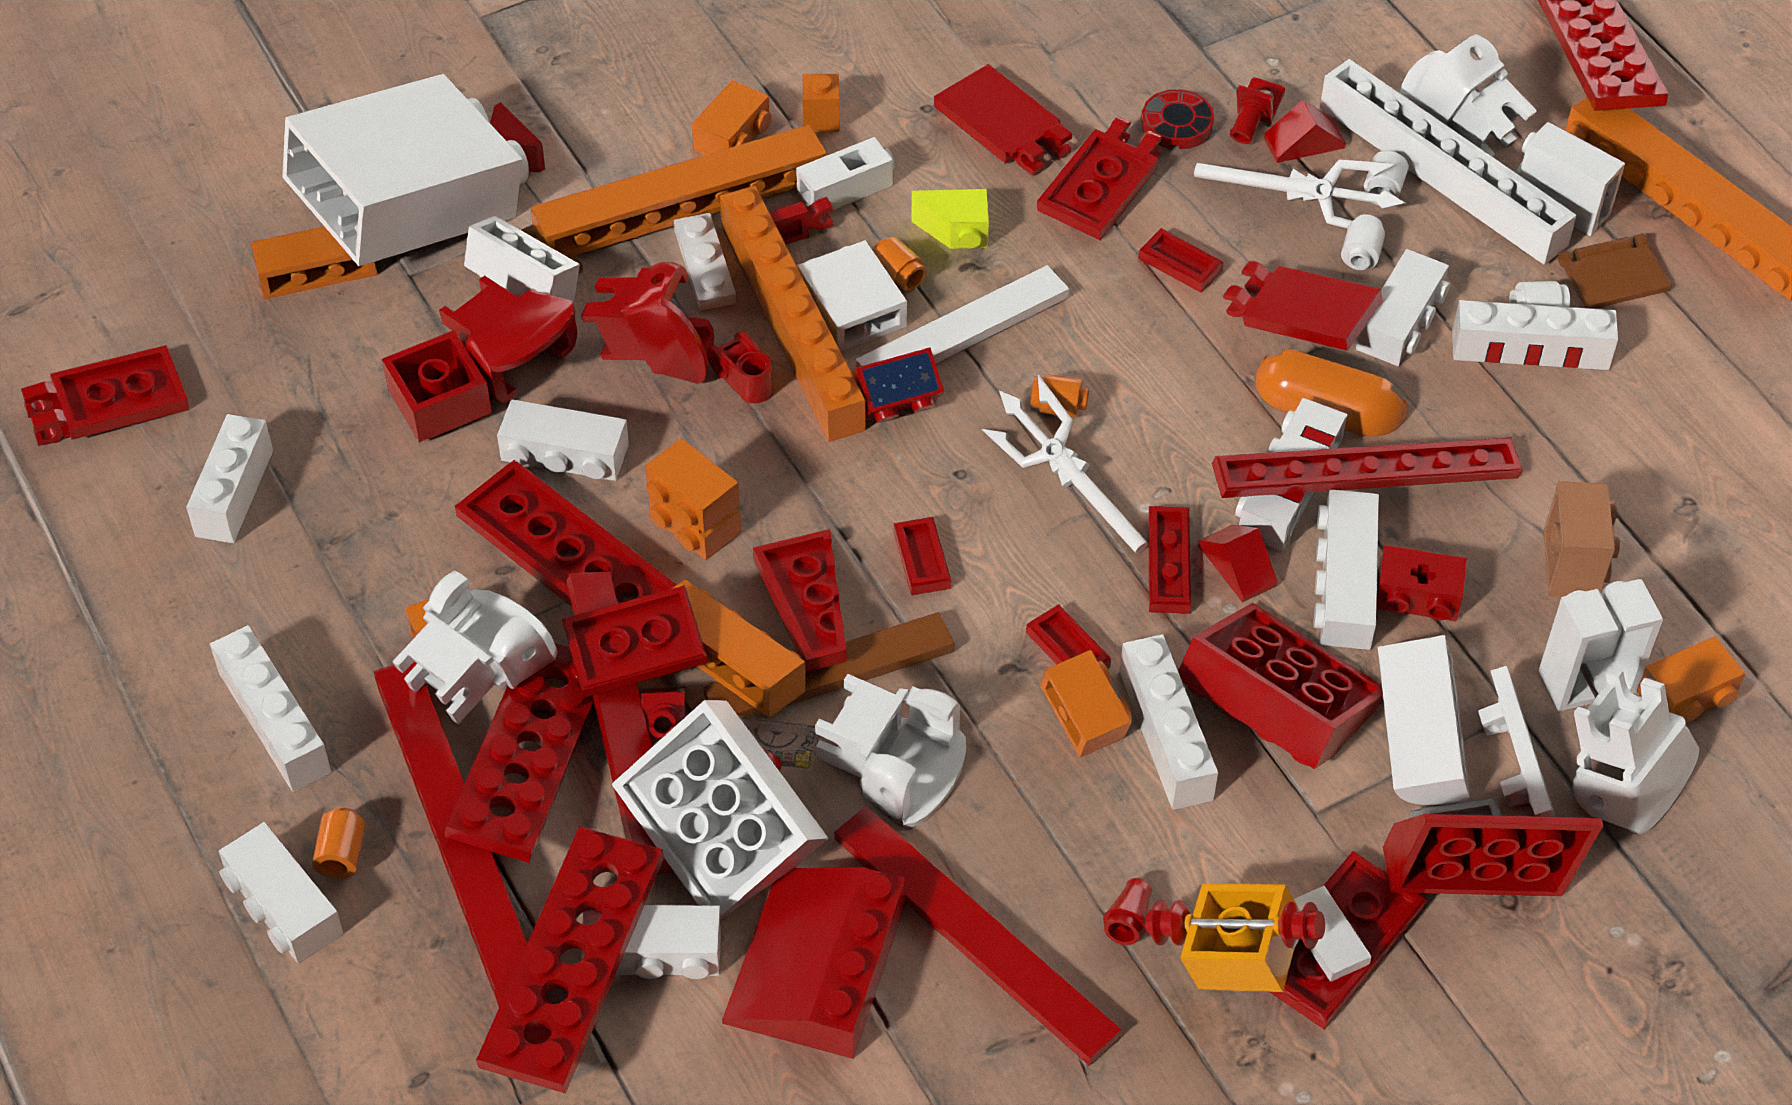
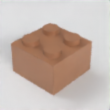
[1543,481,1620,597]

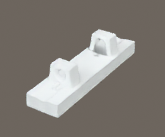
[1478,666,1556,817]

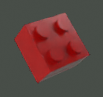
[381,330,492,443]

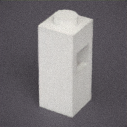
[796,137,895,210]

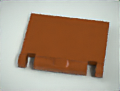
[1558,233,1672,309]

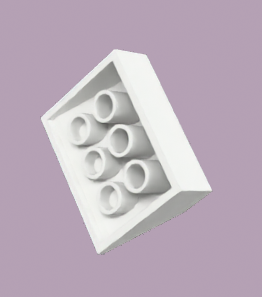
[612,700,828,919]

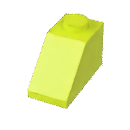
[911,189,989,249]

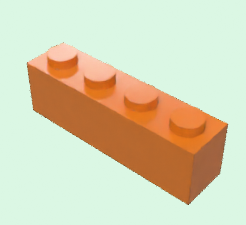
[673,579,805,718]

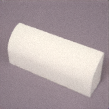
[1378,635,1471,806]

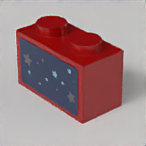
[851,347,945,423]

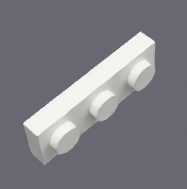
[673,213,737,311]

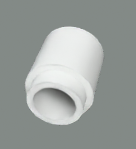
[1364,151,1408,205]
[1341,214,1385,270]
[1509,281,1570,307]

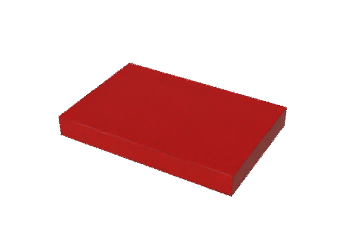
[562,585,708,698]

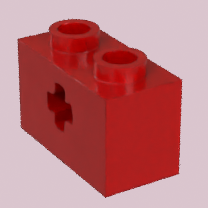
[1376,545,1467,621]

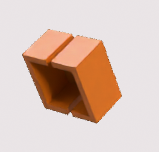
[645,438,741,560]

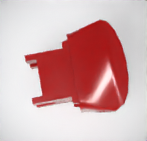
[580,262,715,384]
[439,275,578,403]

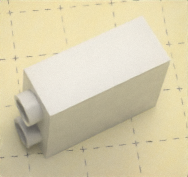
[282,74,529,266]

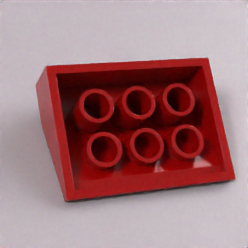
[1178,602,1384,770]
[1383,814,1603,896]
[722,867,906,1059]

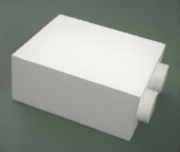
[1516,122,1625,236]
[797,240,907,352]

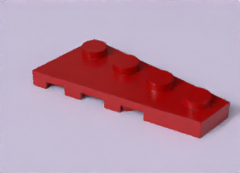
[753,529,847,672]

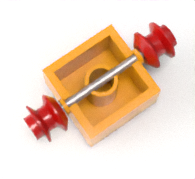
[1146,883,1325,992]

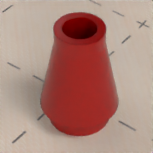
[1103,878,1152,945]

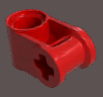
[707,331,773,404]

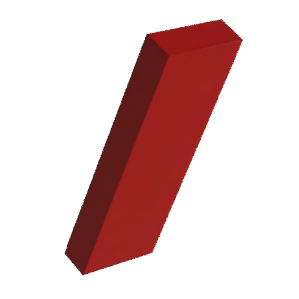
[1148,506,1191,614]

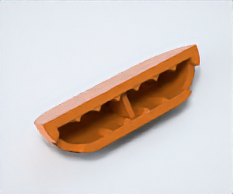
[1255,349,1409,436]

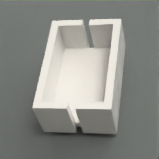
[1538,579,1663,712]

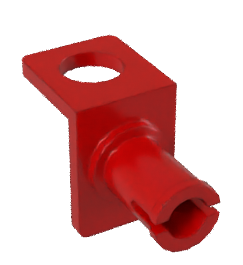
[1230,77,1285,144]
[641,687,686,747]

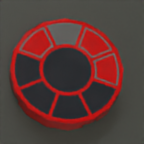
[1141,89,1214,149]

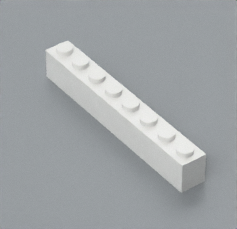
[1320,59,1577,265]

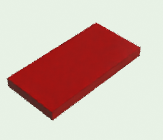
[1270,851,1427,1030]

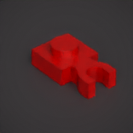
[769,197,833,245]

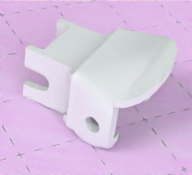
[1400,34,1537,157]
[393,570,558,724]
[1572,667,1700,835]
[815,674,966,828]

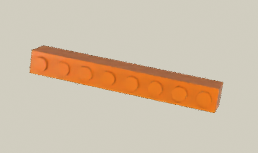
[1565,97,1792,301]
[531,125,827,255]
[720,186,865,442]

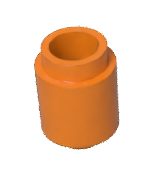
[872,237,927,291]
[1030,374,1089,418]

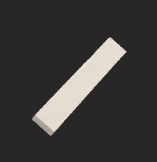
[856,265,1069,368]

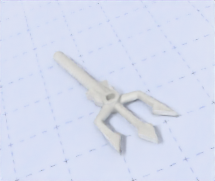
[1194,160,1406,229]
[981,375,1148,554]

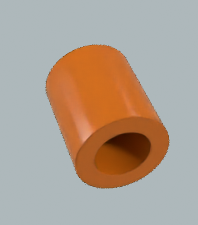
[312,807,365,879]

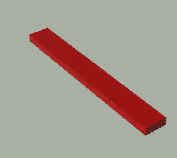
[1211,437,1523,498]
[566,571,675,875]
[834,806,1122,1066]

